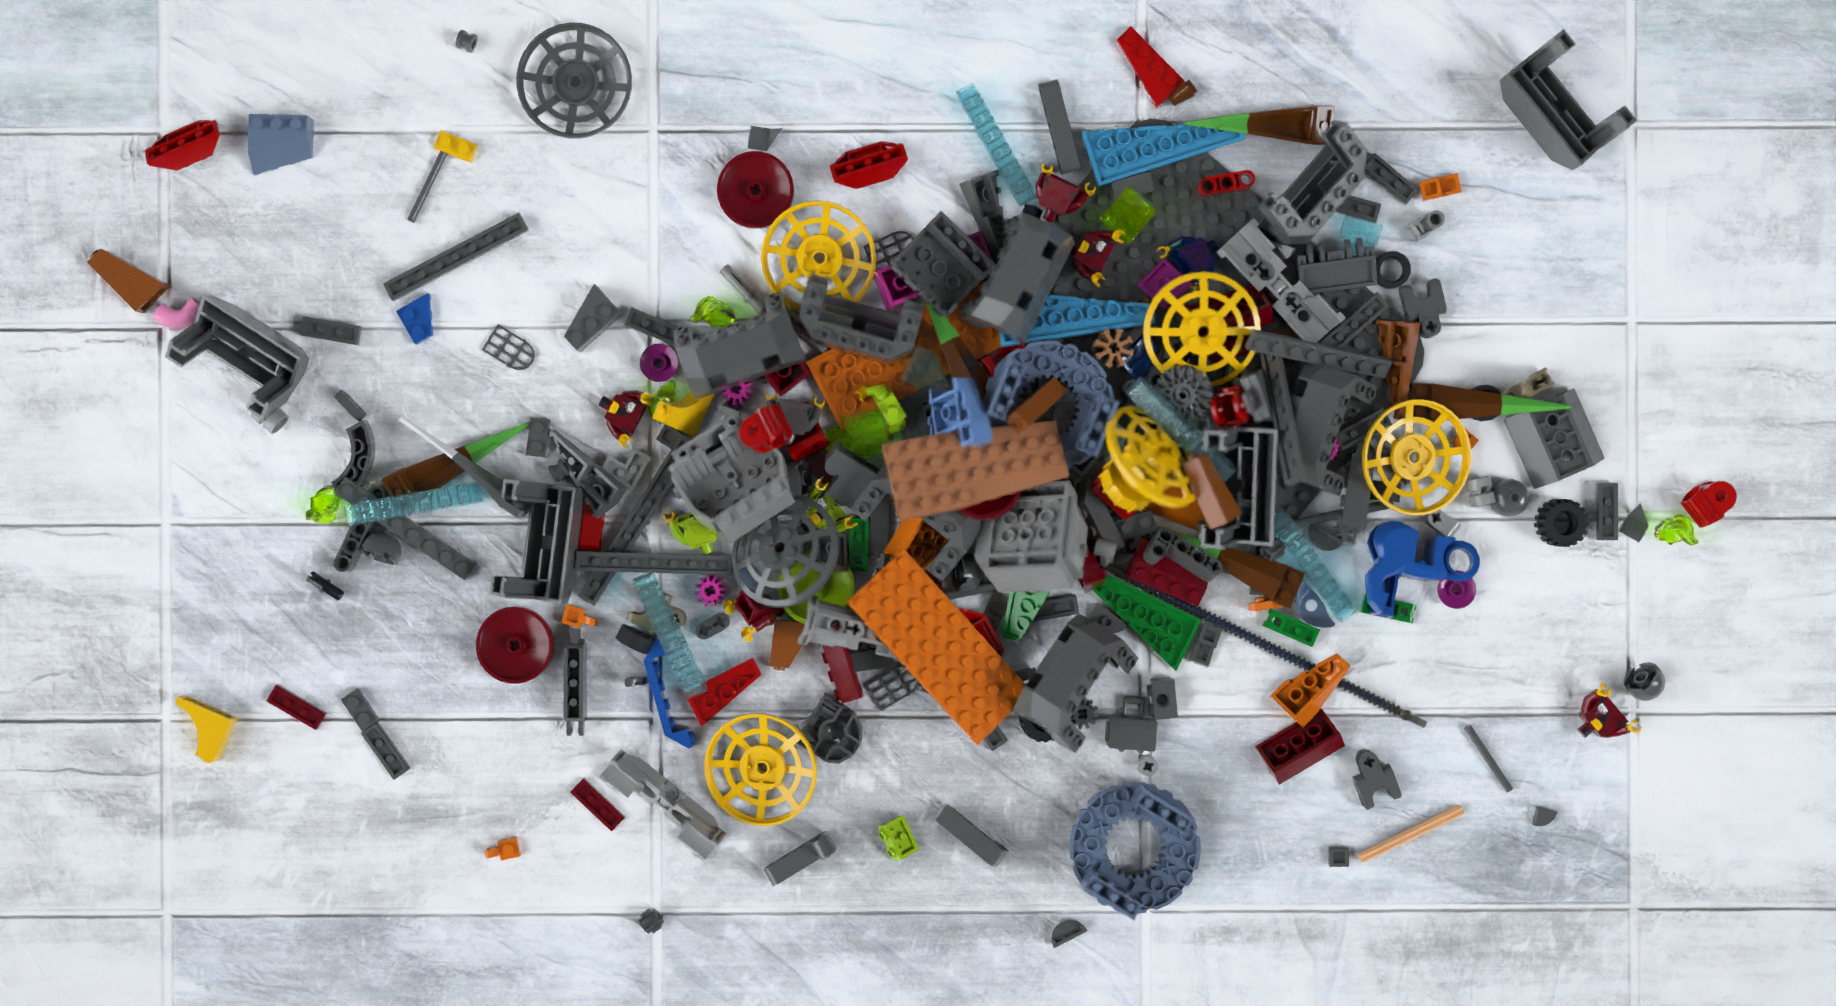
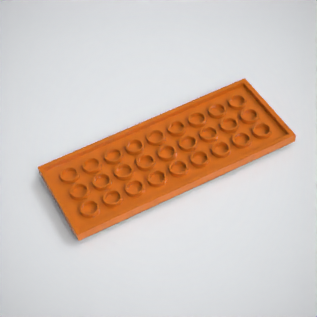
[806,282,1001,430]
[846,549,1026,745]

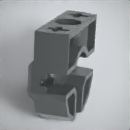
[796,692,863,763]

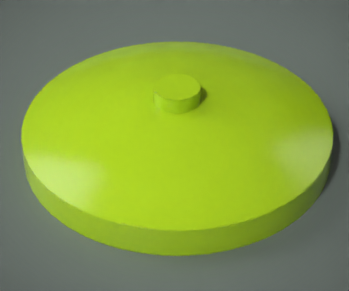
[778,551,855,624]

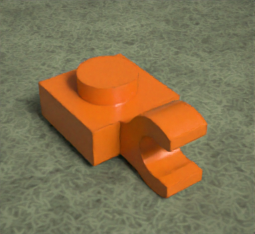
[1247,597,1284,611]
[561,604,598,628]
[484,837,521,861]

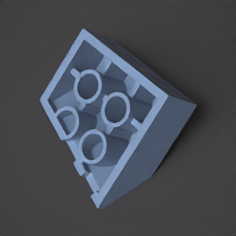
[248,114,314,175]

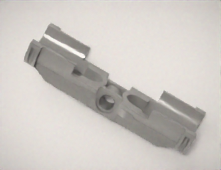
[1216,218,1346,343]
[797,595,900,662]
[599,749,727,861]

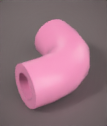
[153,297,200,329]

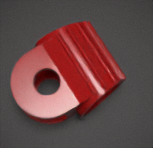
[1211,385,1252,426]
[739,405,793,453]
[1680,481,1737,528]

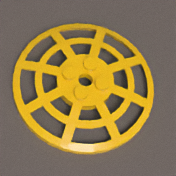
[761,200,877,313]
[1143,271,1260,387]
[1362,399,1471,515]
[1106,406,1197,508]
[704,713,817,826]

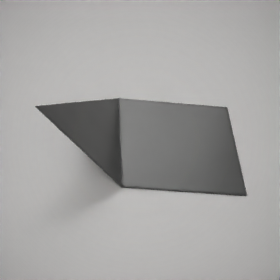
[748,126,782,151]
[1620,503,1648,542]

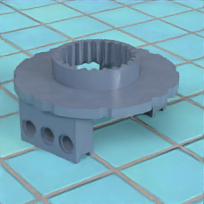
[982,341,1119,470]
[1069,781,1201,921]

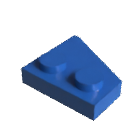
[396,293,433,345]
[1121,334,1157,383]

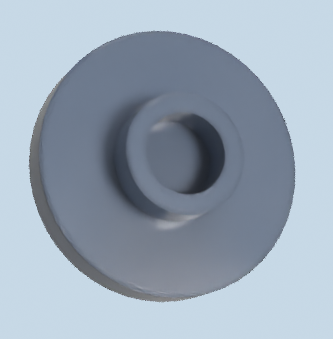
[735,565,761,589]

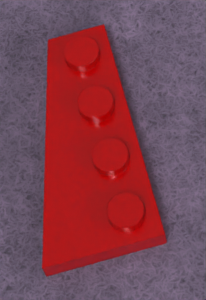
[1117,26,1184,108]
[684,657,762,727]

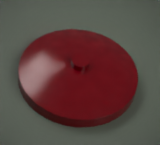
[717,151,794,229]
[476,606,554,684]

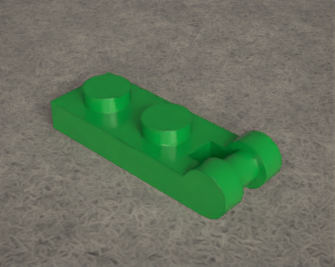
[849,518,869,572]
[1360,594,1417,624]
[1262,609,1320,647]

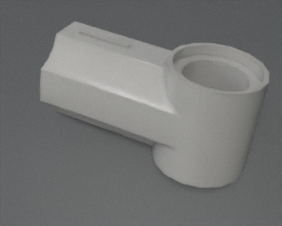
[1094,538,1117,567]

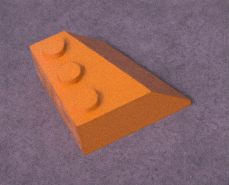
[884,517,949,570]

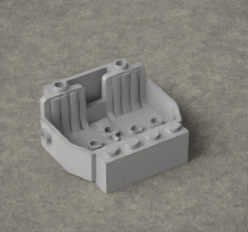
[669,411,795,544]
[974,481,1088,593]

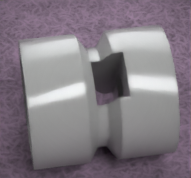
[251,409,289,434]
[1466,476,1496,507]

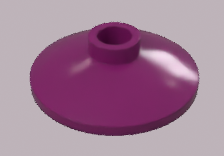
[640,344,678,382]
[1437,570,1476,609]

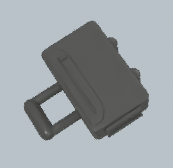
[1240,368,1273,424]
[1105,696,1158,754]

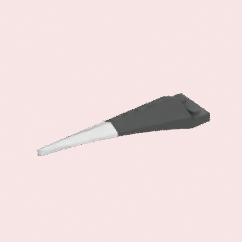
[398,416,527,517]

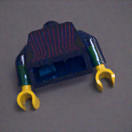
[1156,236,1218,292]

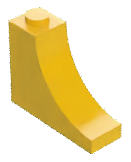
[652,392,714,437]
[175,695,237,763]

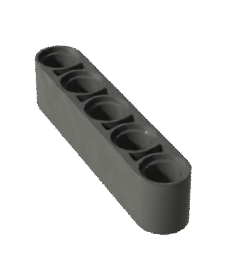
[1038,79,1080,175]
[333,485,389,572]

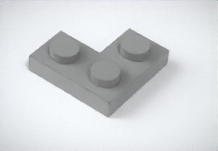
[602,448,652,491]

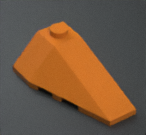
[1146,477,1206,531]
[1271,653,1351,727]

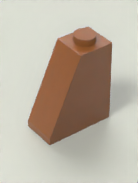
[769,619,805,671]

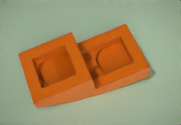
[1419,173,1462,201]

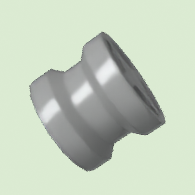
[1137,755,1158,776]

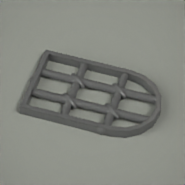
[863,231,914,272]
[482,324,535,370]
[866,665,918,711]

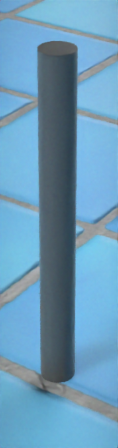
[407,151,447,223]
[1464,725,1513,792]

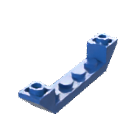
[644,635,696,749]

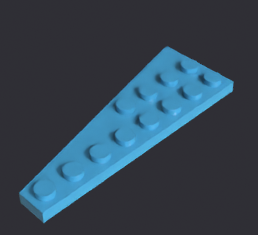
[1081,124,1246,187]
[999,293,1155,348]

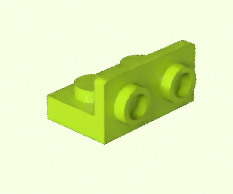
[878,815,920,861]

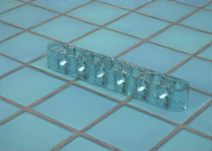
[955,82,1037,207]
[1126,377,1237,483]
[344,482,483,526]
[1274,508,1357,623]
[633,571,707,699]

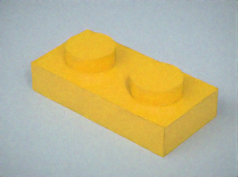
[434,130,478,163]

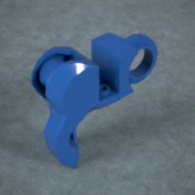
[1365,521,1480,618]

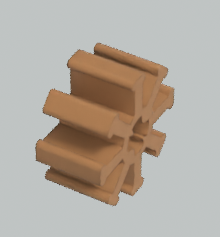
[1092,329,1134,369]

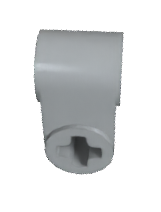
[1406,210,1445,243]
[1422,510,1461,537]

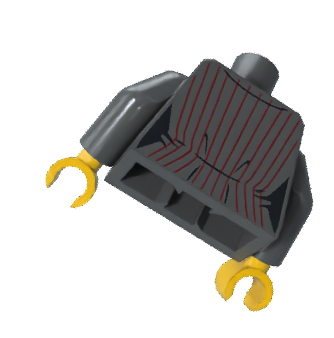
[766,391,825,445]

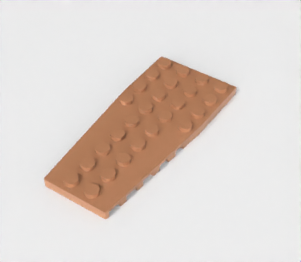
[882,421,1069,521]

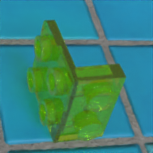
[1099,186,1157,245]
[843,408,890,459]

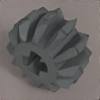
[1070,697,1099,730]

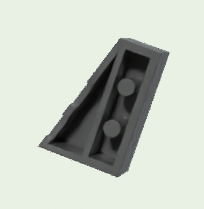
[564,284,623,352]

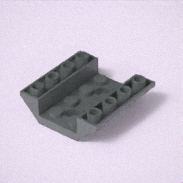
[1503,388,1605,489]

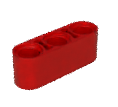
[1197,170,1255,197]
[579,502,605,551]

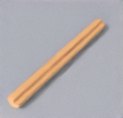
[1358,805,1464,863]

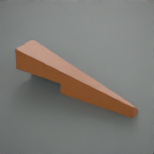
[1375,319,1421,420]

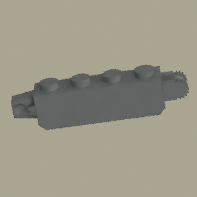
[1337,440,1374,545]
[563,628,587,736]

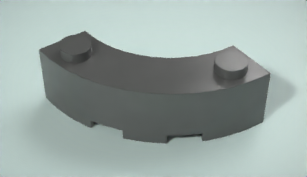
[331,420,375,499]

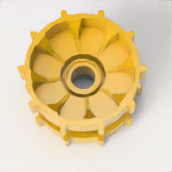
[1098,440,1175,513]

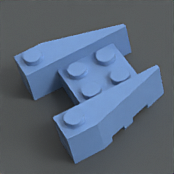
[927,377,992,447]

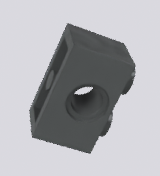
[1147,678,1178,720]

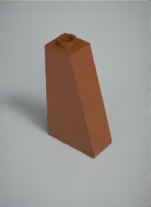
[87,249,170,313]
[1006,377,1068,435]
[1182,453,1242,529]

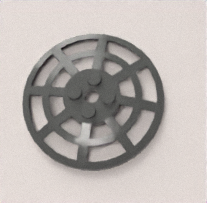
[516,22,632,139]
[732,496,839,608]

